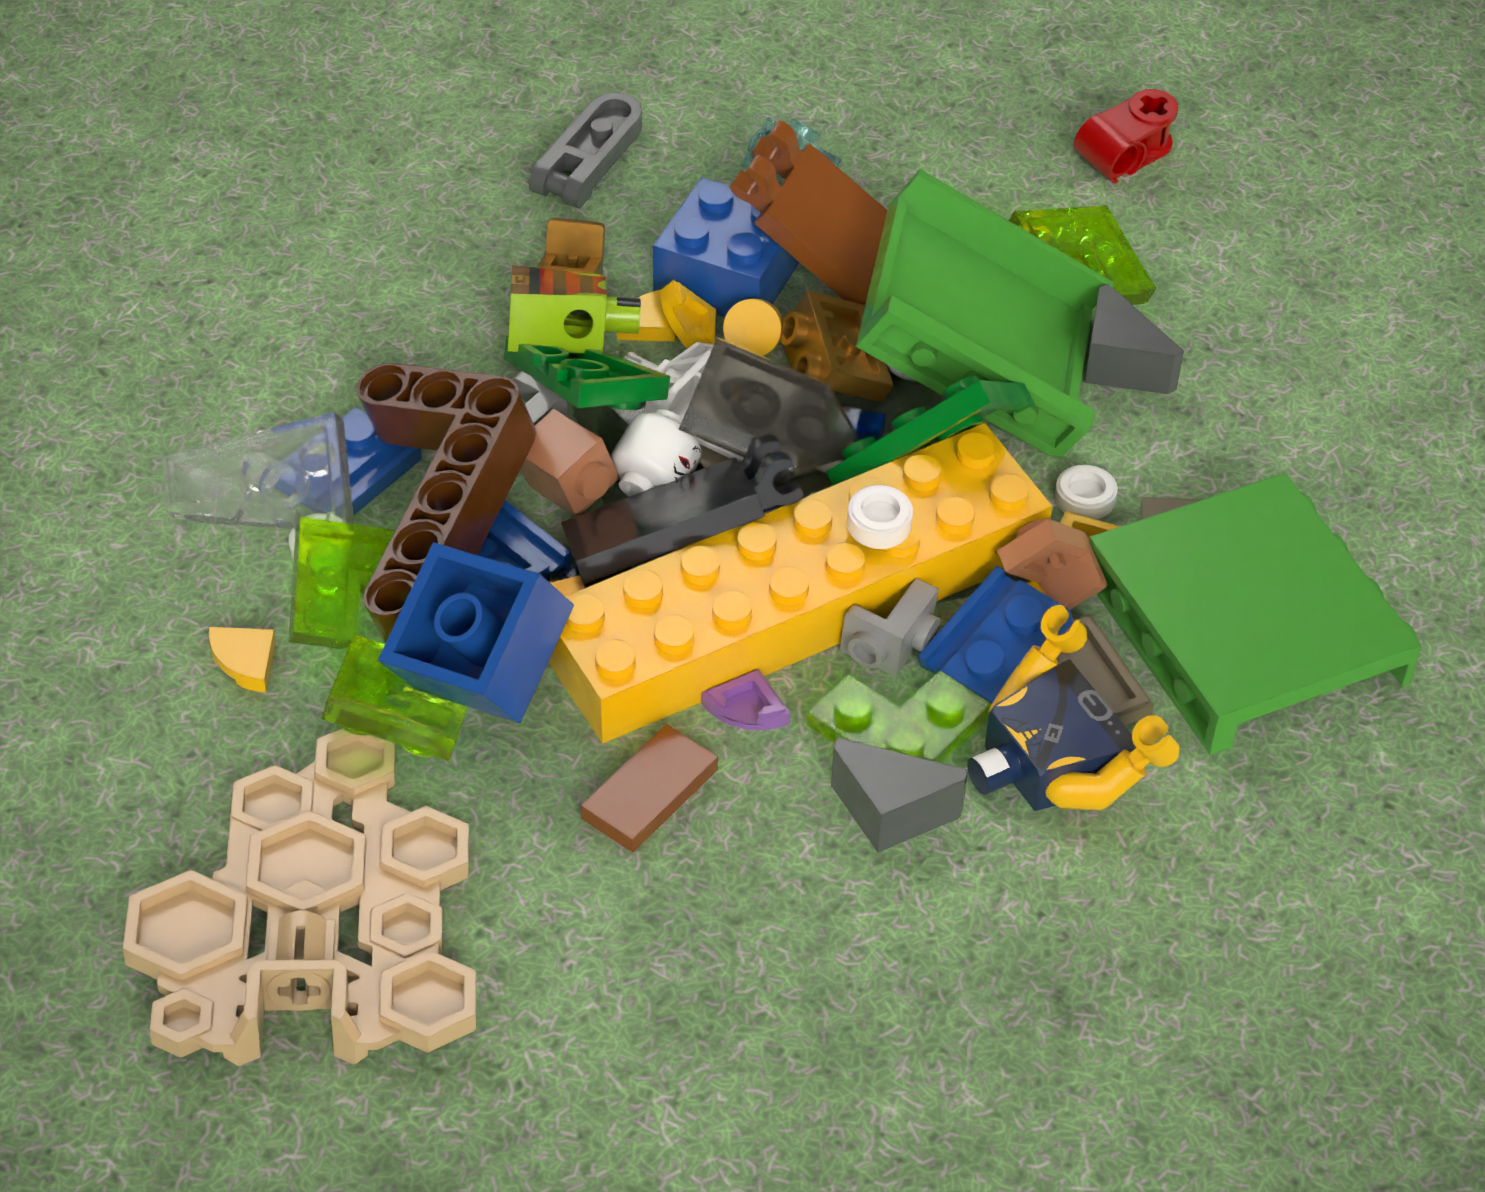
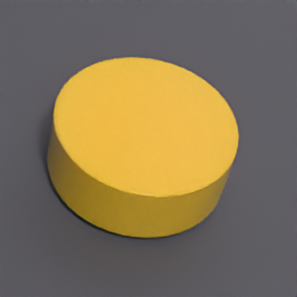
[723,298,783,358]

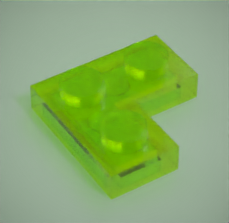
[1009,205,1156,305]
[289,517,396,649]
[321,634,467,761]
[806,671,991,763]

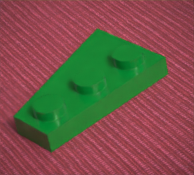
[504,335,670,410]
[826,376,1035,486]

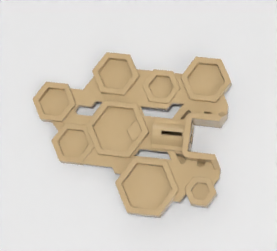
[123,723,476,1066]

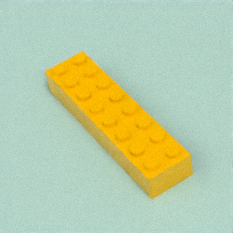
[548,423,1053,744]

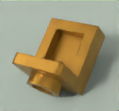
[536,217,605,275]

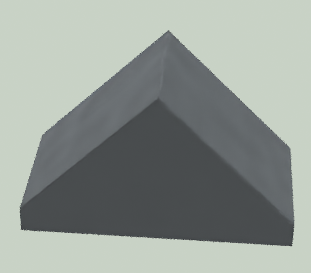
[1085,284,1184,394]
[831,737,968,853]

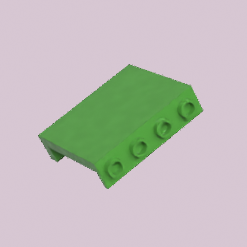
[856,169,1114,457]
[1089,473,1421,755]

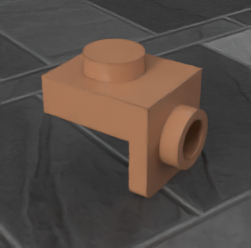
[997,518,1107,610]

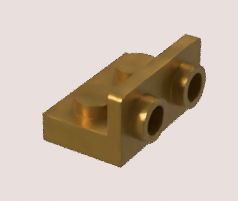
[780,290,893,402]

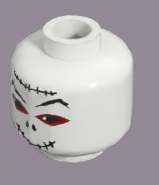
[611,409,702,497]

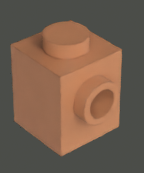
[521,409,620,517]

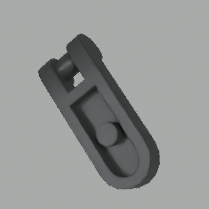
[529,93,642,209]

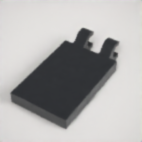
[561,434,804,584]

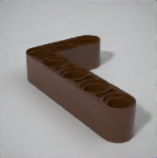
[356,363,536,643]

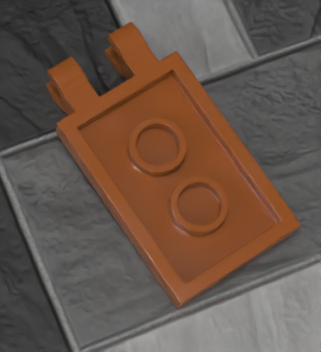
[729,120,887,305]

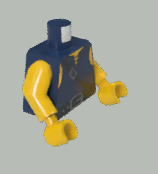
[967,605,1179,811]

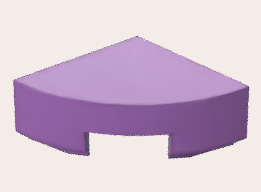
[701,669,790,730]

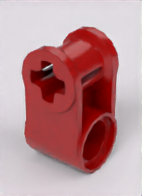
[1073,89,1178,184]

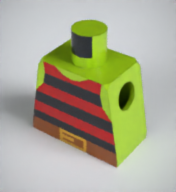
[508,265,641,353]

